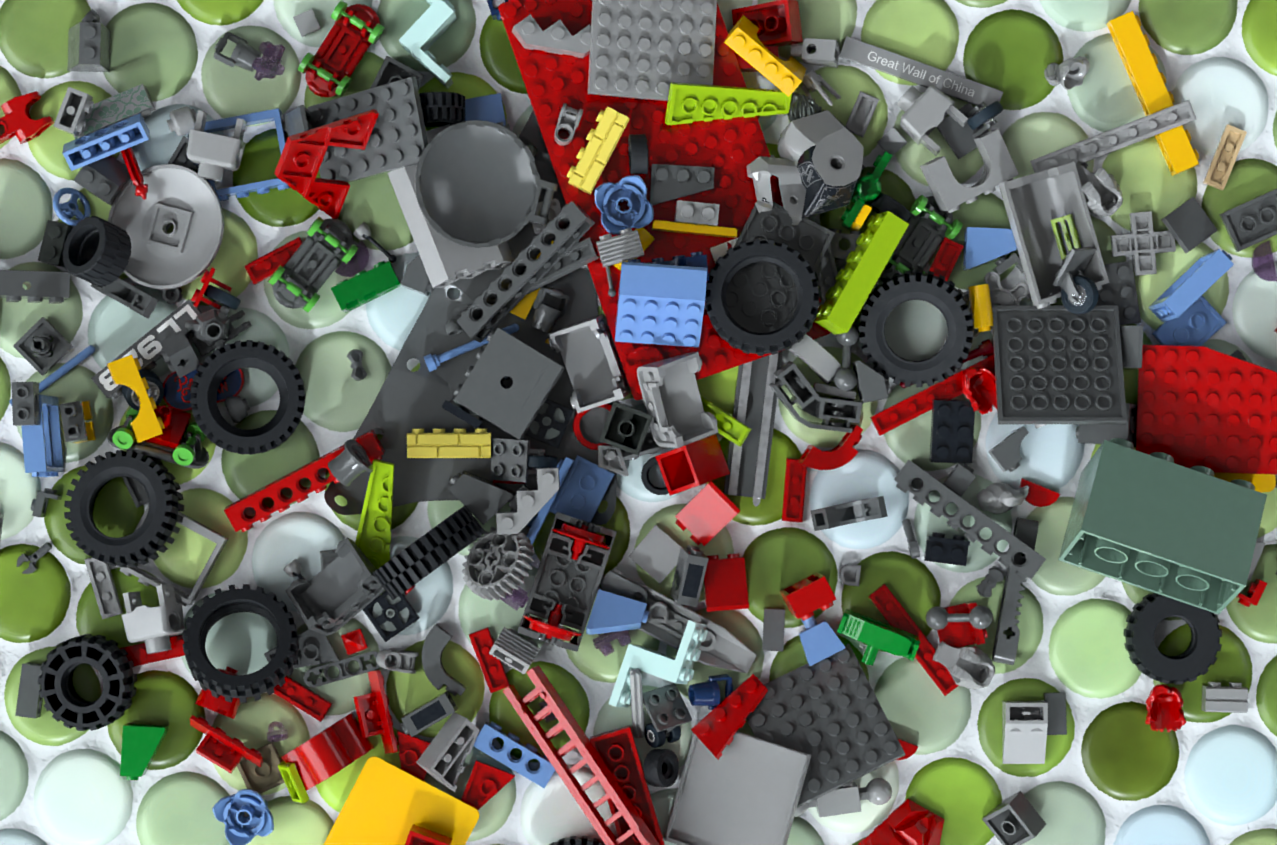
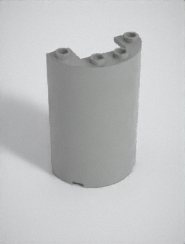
[998,162,1109,309]

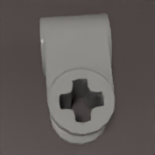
[554,103,584,146]
[376,650,419,674]

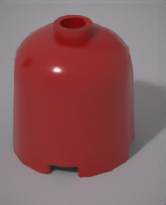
[195,666,240,719]

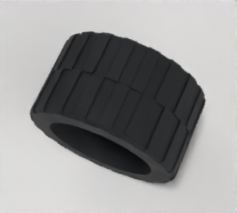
[63,216,132,286]

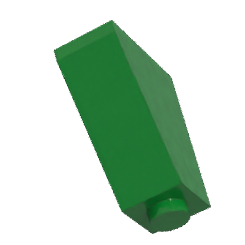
[120,724,168,780]

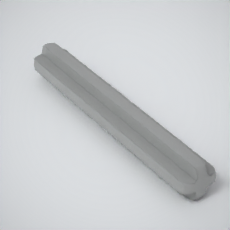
[630,668,645,738]

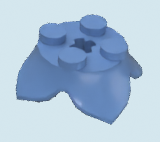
[594,175,654,235]
[212,789,274,845]

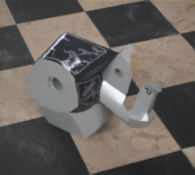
[746,110,864,225]

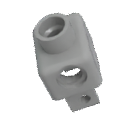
[896,86,968,156]
[187,110,246,182]
[121,584,185,654]

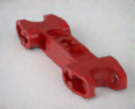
[0,91,55,144]

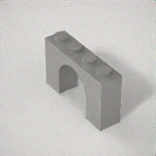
[920,129,1019,213]

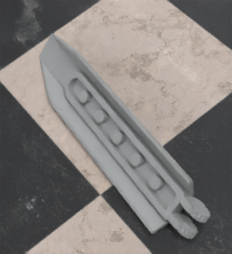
[597,569,757,673]

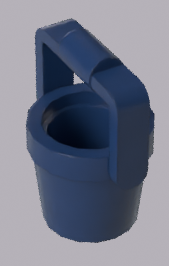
[688,674,733,710]

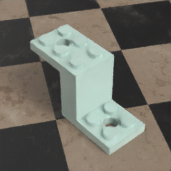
[399,0,457,89]
[609,620,708,708]

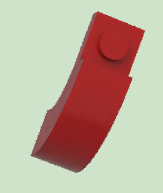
[797,424,863,470]

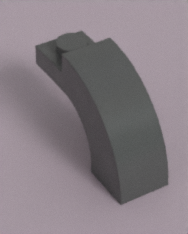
[91,278,159,319]

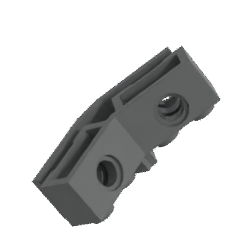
[769,361,862,433]

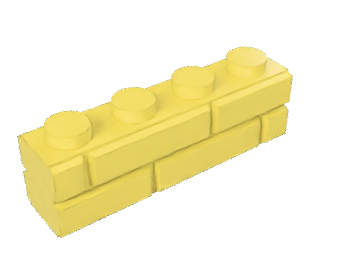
[566,107,630,195]
[407,429,492,458]

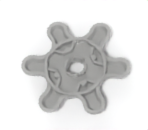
[963,271,1029,337]

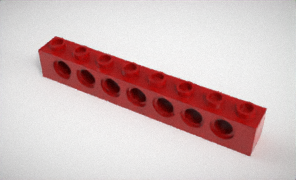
[224,430,385,532]

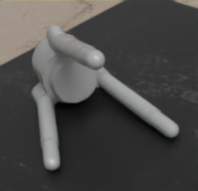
[801,70,841,106]

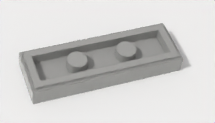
[84,557,123,620]

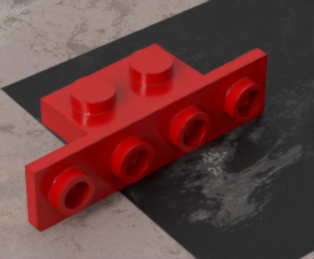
[353,670,398,754]
[190,715,263,773]

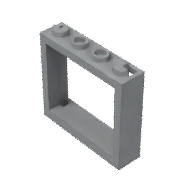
[116,505,229,606]

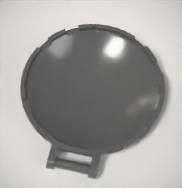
[415,120,558,248]

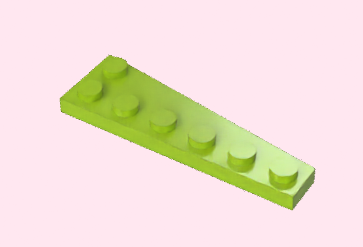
[665,82,792,125]
[355,459,395,569]

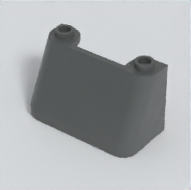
[285,538,385,636]

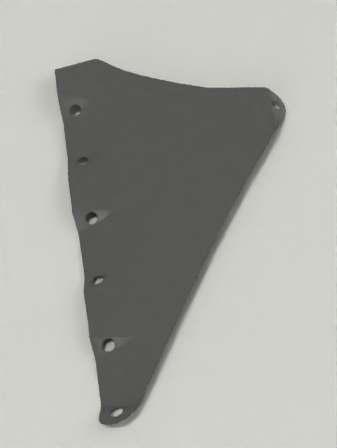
[324,110,617,525]

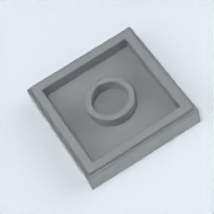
[628,525,681,583]

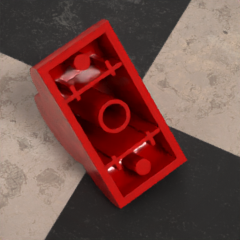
[281,712,374,791]

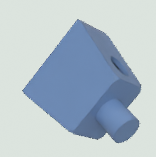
[799,616,845,666]

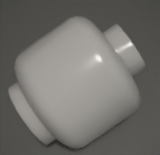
[167,106,197,136]

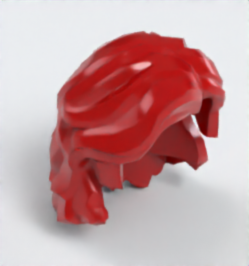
[961,365,997,414]
[1145,684,1186,732]

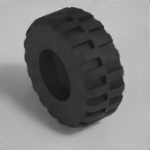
[1124,593,1222,684]
[38,634,137,731]

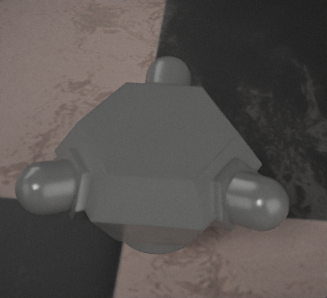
[185,305,230,349]

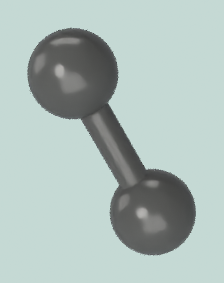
[834,324,859,391]
[926,605,993,630]

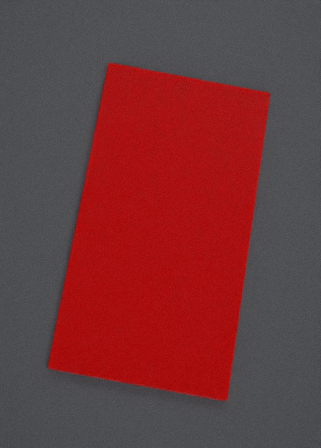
[498,0,831,401]

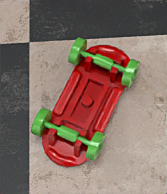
[298,0,385,98]

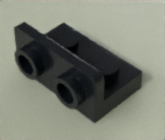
[924,532,970,566]

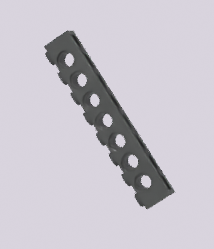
[456,201,595,342]
[894,460,1046,580]

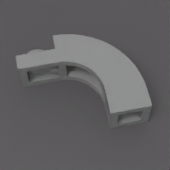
[788,334,841,385]

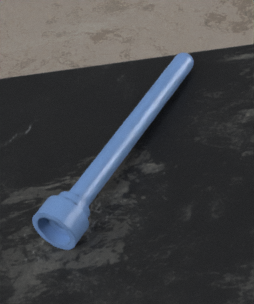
[423,324,519,372]
[9,345,95,406]

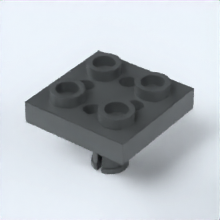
[13,317,73,376]

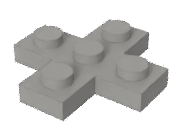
[1110,211,1176,276]

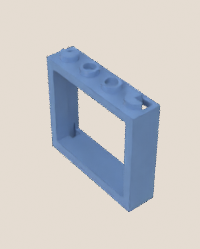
[204,108,290,201]
[1148,249,1234,322]
[21,394,65,477]

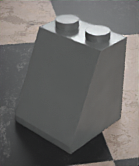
[67,22,111,72]
[1076,403,1137,447]
[448,471,515,525]

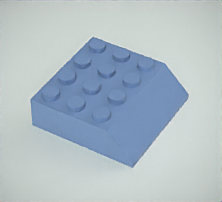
[615,262,707,347]

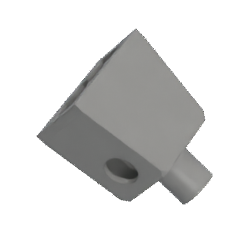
[791,38,840,68]

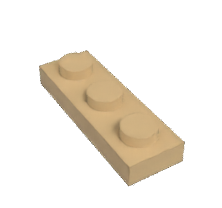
[1203,124,1247,191]

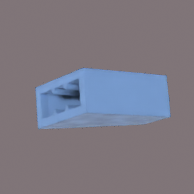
[963,227,1017,271]
[586,589,650,635]

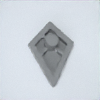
[598,446,629,477]

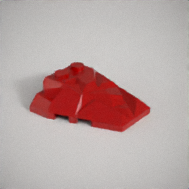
[858,798,945,845]

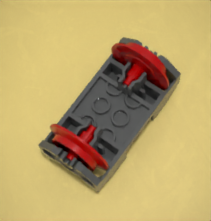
[517,512,617,652]

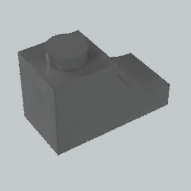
[988,426,1029,472]

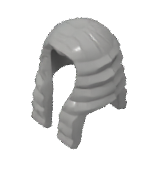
[1075,162,1123,217]
[933,641,995,690]

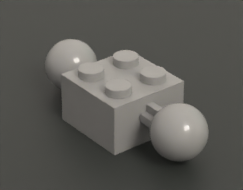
[794,778,892,817]

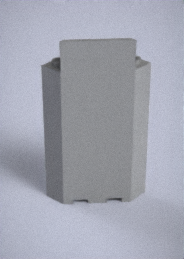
[388,124,514,288]

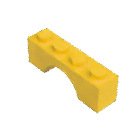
[107,355,165,443]

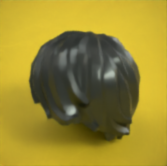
[787,93,827,122]

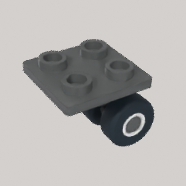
[643,683,692,748]

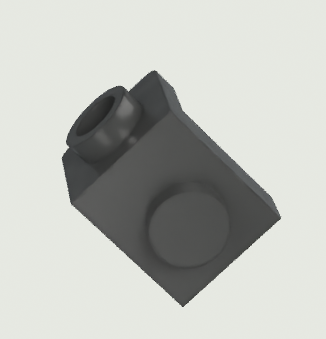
[992,253,1023,275]
[31,488,62,517]

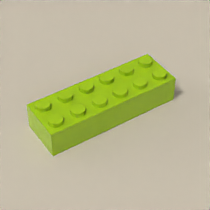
[814,211,909,335]

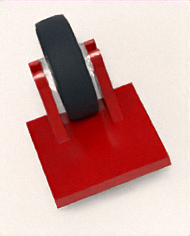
[191,268,241,310]

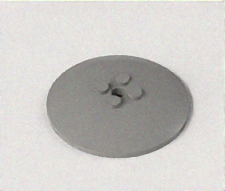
[108,164,224,289]

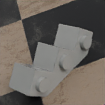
[512,14,591,58]
[496,467,560,535]

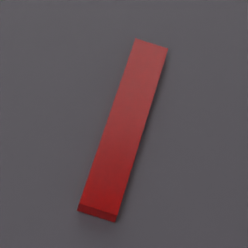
[868,584,959,696]

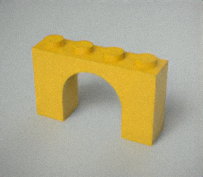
[724,15,806,97]

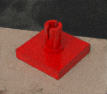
[145,405,191,449]

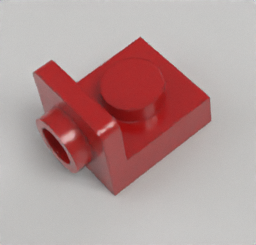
[1236,579,1267,607]

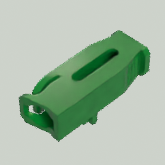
[837,609,920,666]

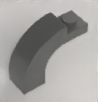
[811,496,888,531]
[422,624,467,696]

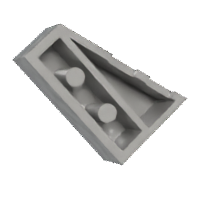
[416,712,479,792]

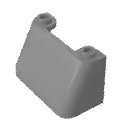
[549,314,631,413]
[637,352,718,448]

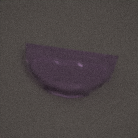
[335,240,369,277]
[1251,241,1277,282]

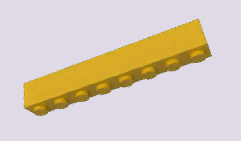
[1106,11,1200,176]

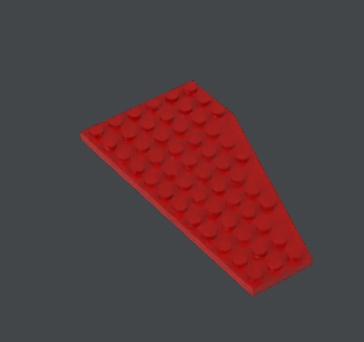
[1136,344,1277,475]

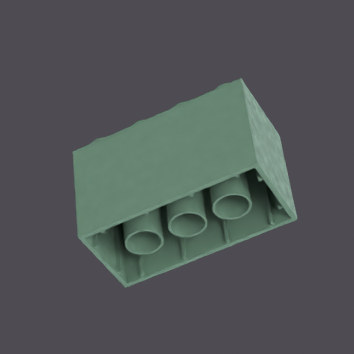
[1058,438,1267,615]

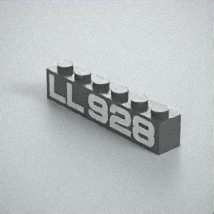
[91,299,203,399]

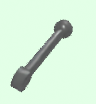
[606,266,616,297]

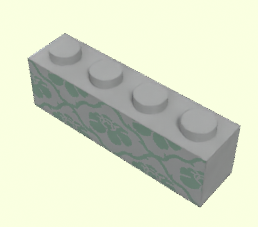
[73,84,156,139]

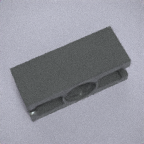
[15,663,43,719]

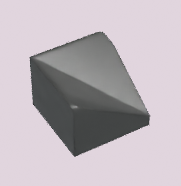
[877,127,907,156]

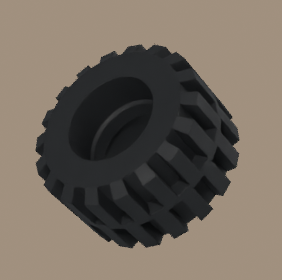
[419,92,466,127]

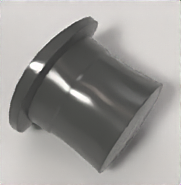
[328,439,374,486]

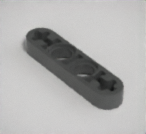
[304,651,380,687]

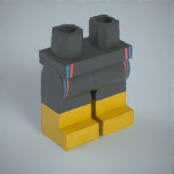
[59,401,96,444]

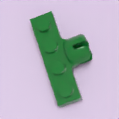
[841,151,892,229]

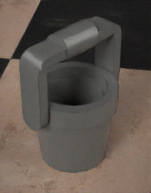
[214,32,262,72]
[531,287,570,333]

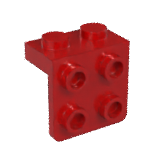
[937,601,988,648]

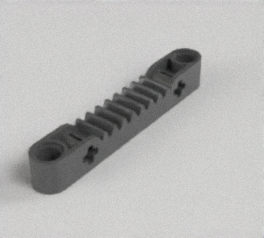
[992,517,1039,665]

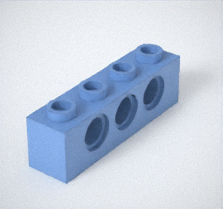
[62,113,150,171]
[474,721,555,788]

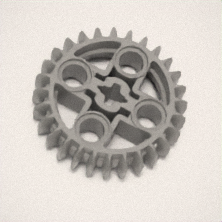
[462,527,535,601]

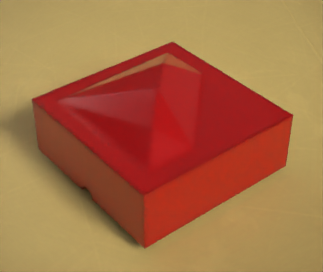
[341,628,368,655]

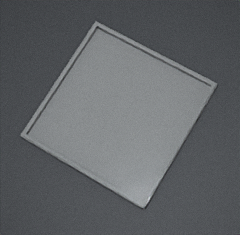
[664,719,811,845]

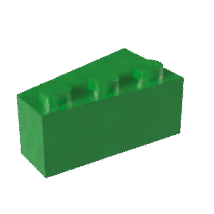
[331,261,402,313]

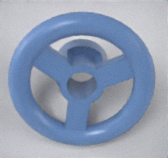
[53,188,91,226]

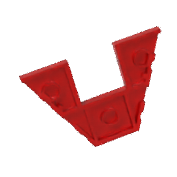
[274,109,379,219]
[397,730,515,810]

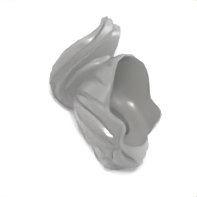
[1044,56,1090,90]
[977,483,1029,514]

